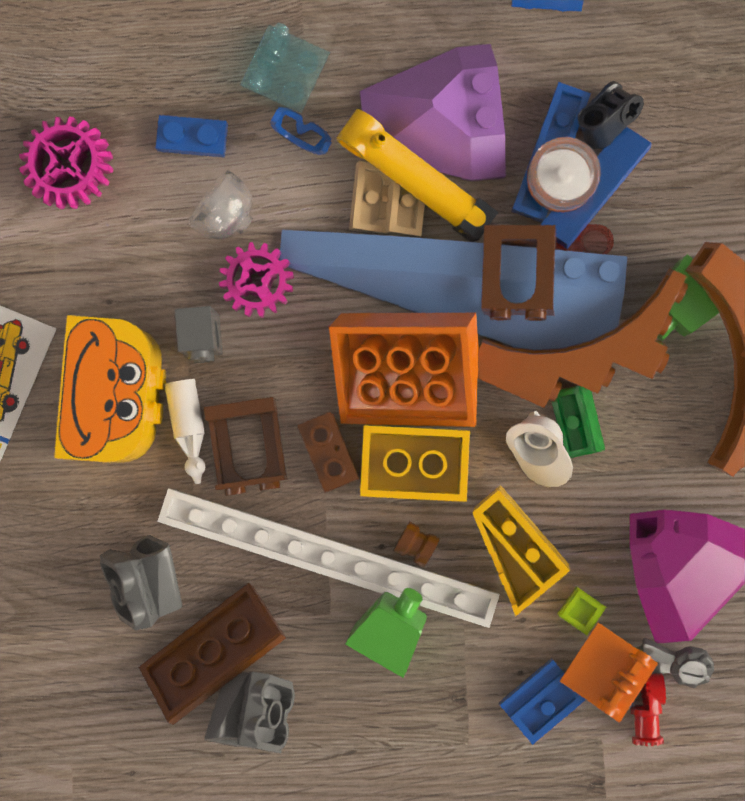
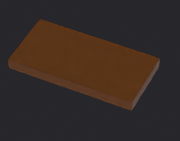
[138,583,286,725]

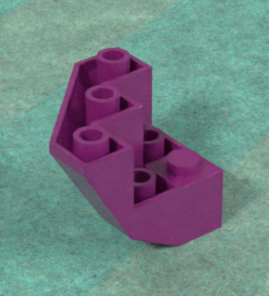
[630,509,745,644]

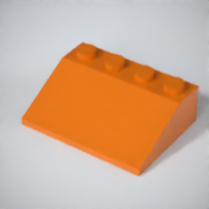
[329,313,478,427]

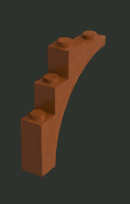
[685,242,745,477]
[478,268,688,408]

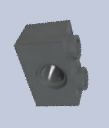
[175,306,223,363]

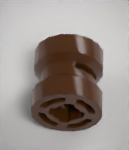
[393,521,440,568]

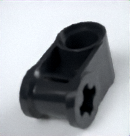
[577,81,644,149]

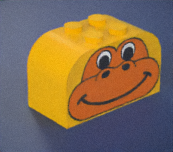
[54,315,166,463]

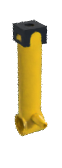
[336,109,498,242]

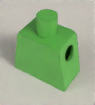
[657,254,719,341]
[345,588,427,678]

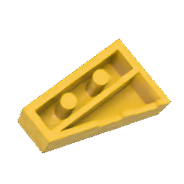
[472,485,570,616]

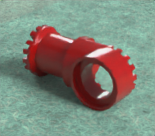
[630,673,666,746]

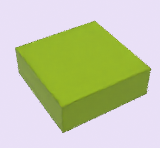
[557,586,607,635]

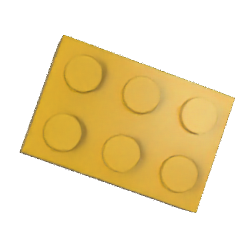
[360,425,470,502]

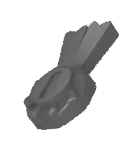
[637,638,714,688]

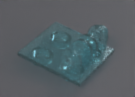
[240,23,330,114]

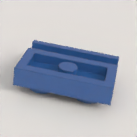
[499,658,586,745]

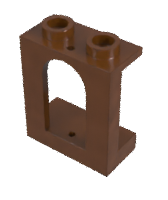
[481,225,557,321]
[204,397,287,496]
[297,411,360,493]

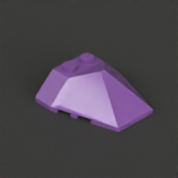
[360,44,506,181]

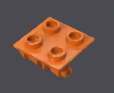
[560,622,658,723]

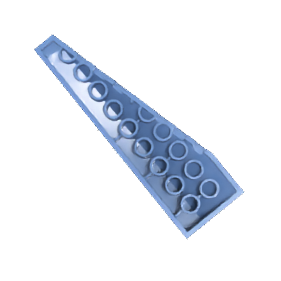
[279,230,627,350]

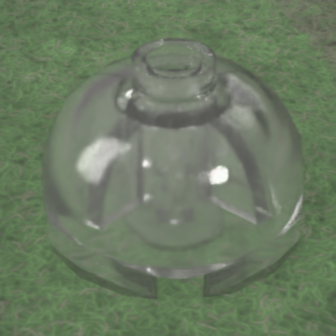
[188,169,253,240]

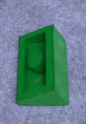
[551,385,605,458]

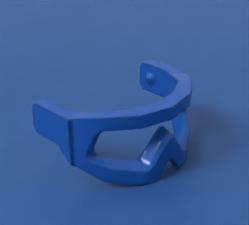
[270,107,332,155]

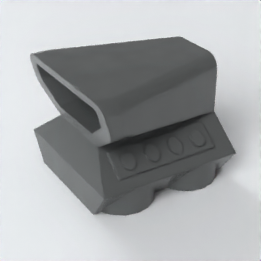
[100,535,183,630]
[205,672,295,754]

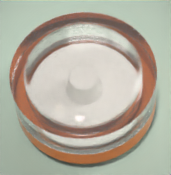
[527,137,601,212]

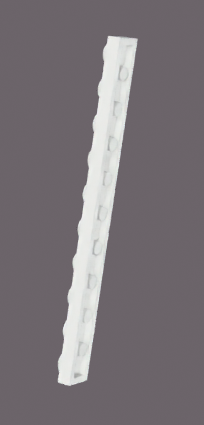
[157,488,500,628]

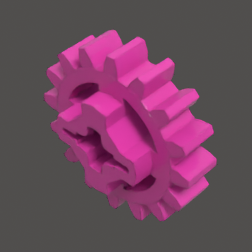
[219,242,294,318]

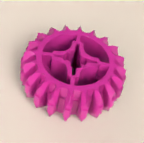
[19,116,113,210]

